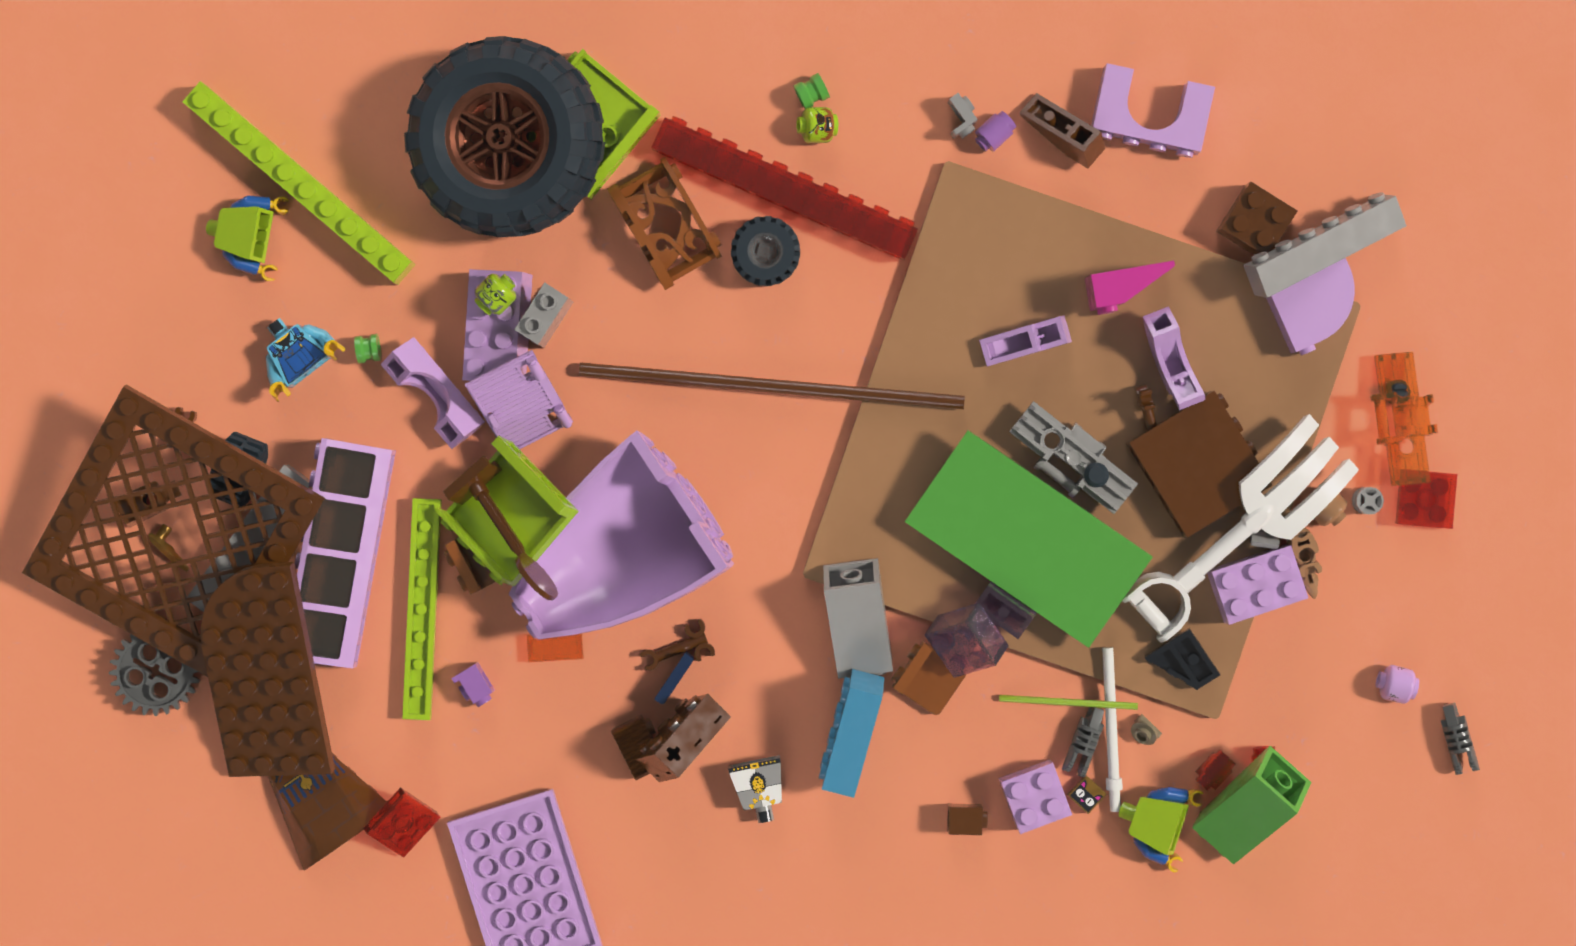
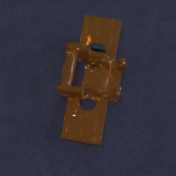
[1370,352,1438,486]

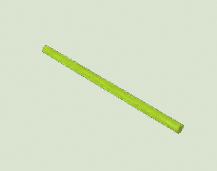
[999,695,1138,710]

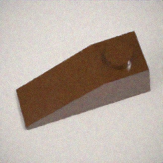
[1020,93,1105,169]

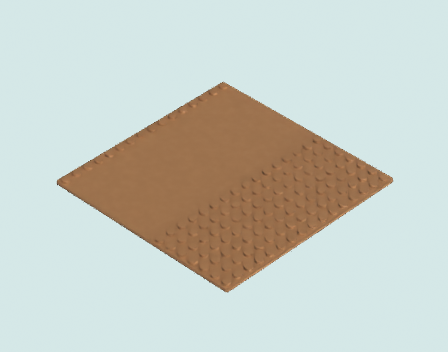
[803,161,1360,719]

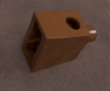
[115,480,182,527]

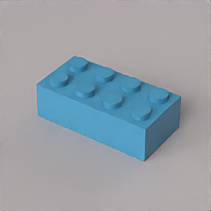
[818,669,884,798]

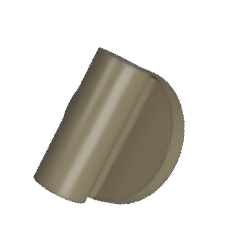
[1131,714,1162,745]

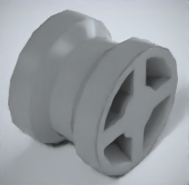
[1352,487,1384,515]

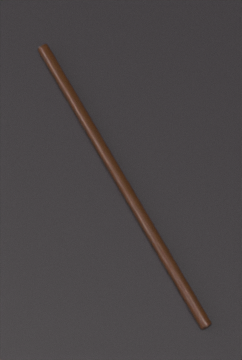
[579,362,965,410]

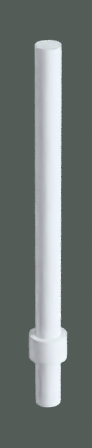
[1102,647,1123,812]

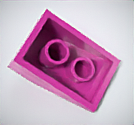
[1085,260,1175,315]

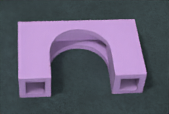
[1091,63,1215,158]

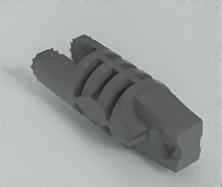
[1441,702,1480,775]
[1062,707,1104,777]

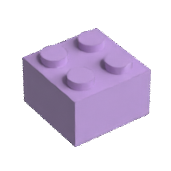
[998,759,1072,834]

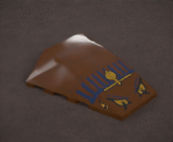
[268,753,395,871]

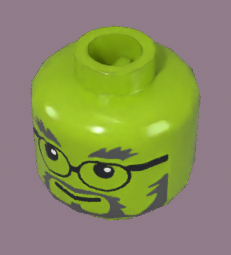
[474,273,516,315]

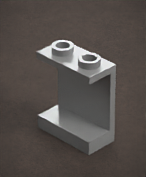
[514,282,574,348]

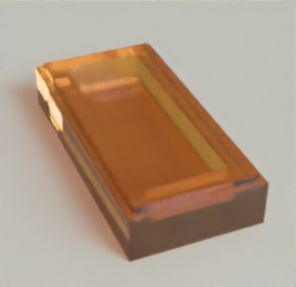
[527,633,584,662]

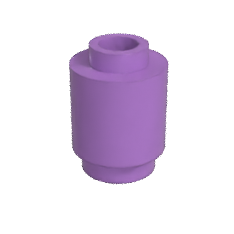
[975,111,1016,152]

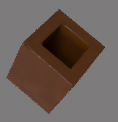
[947,803,988,835]

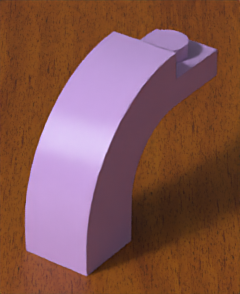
[1143,306,1205,410]

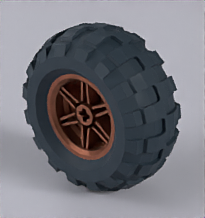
[404,36,605,237]

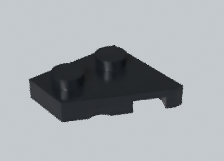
[1145,627,1220,690]

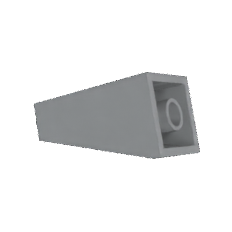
[823,558,893,679]

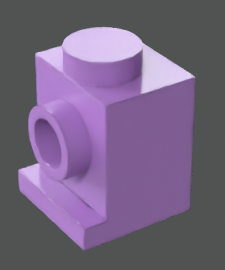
[451,662,495,707]

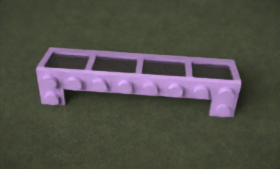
[295,438,396,669]

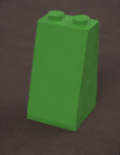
[1192,746,1312,865]

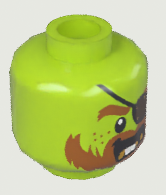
[796,107,839,143]

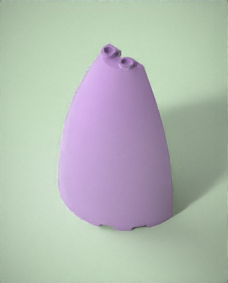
[509,431,734,639]

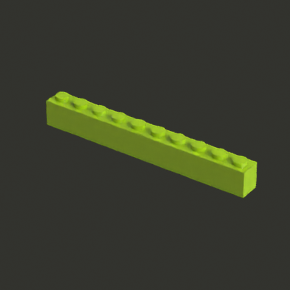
[182,81,416,285]

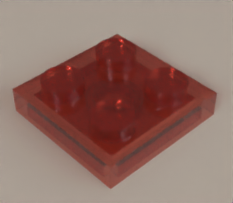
[1395,469,1458,529]
[363,787,441,858]

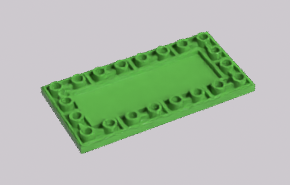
[905,430,1153,648]

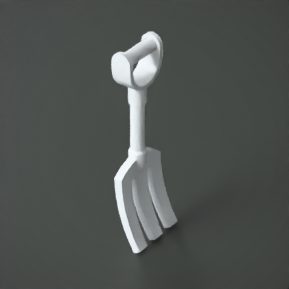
[1122,414,1359,643]

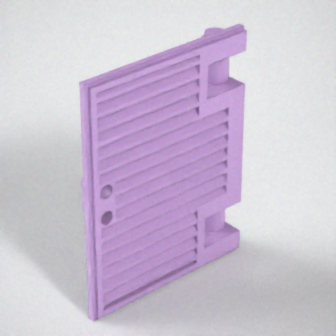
[465,350,573,449]

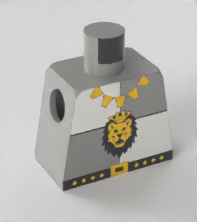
[728,755,782,823]

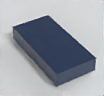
[654,652,694,704]

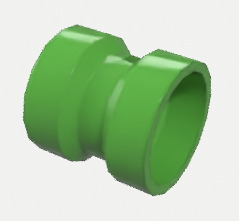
[793,73,830,109]

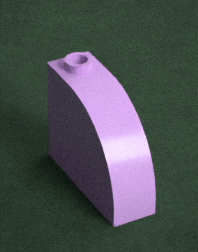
[1266,258,1355,355]

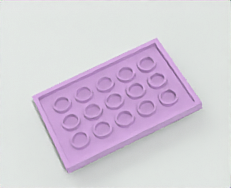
[447,789,603,946]

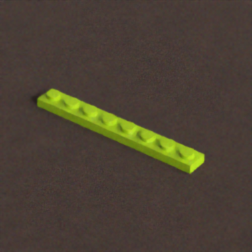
[402,498,442,720]

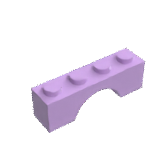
[380,337,485,449]

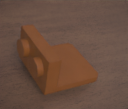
[444,540,495,594]
[891,641,967,715]

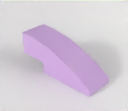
[979,315,1072,367]

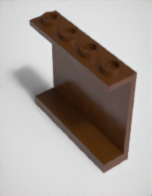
[1126,391,1273,538]

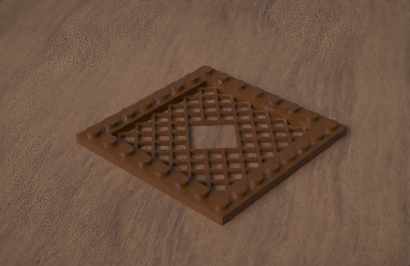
[22,384,325,677]

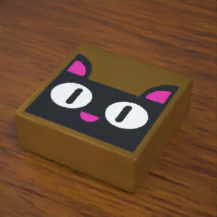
[1067,775,1107,814]

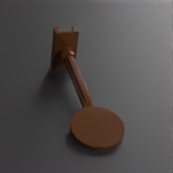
[443,456,558,601]

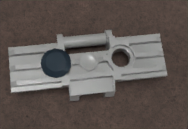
[1009,401,1138,514]

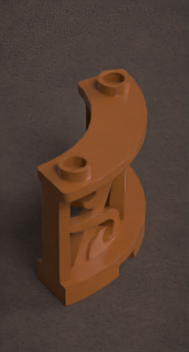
[607,157,722,290]

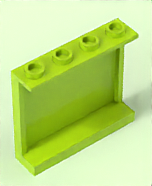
[528,48,661,200]
[435,436,579,587]

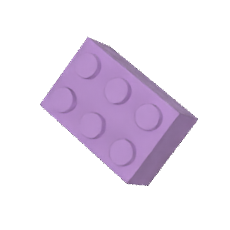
[1207,544,1308,625]

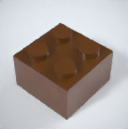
[1216,182,1298,255]

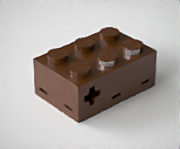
[636,694,731,782]

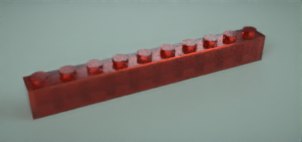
[651,116,918,261]

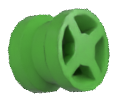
[354,334,382,364]

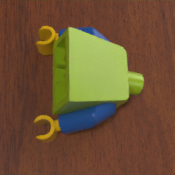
[206,196,289,281]
[1118,787,1203,872]

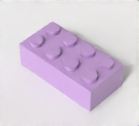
[462,269,533,381]

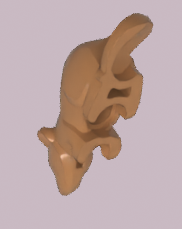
[1286,528,1322,599]

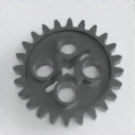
[109,634,201,716]

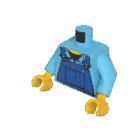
[266,318,345,402]

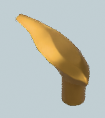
[148,524,189,571]

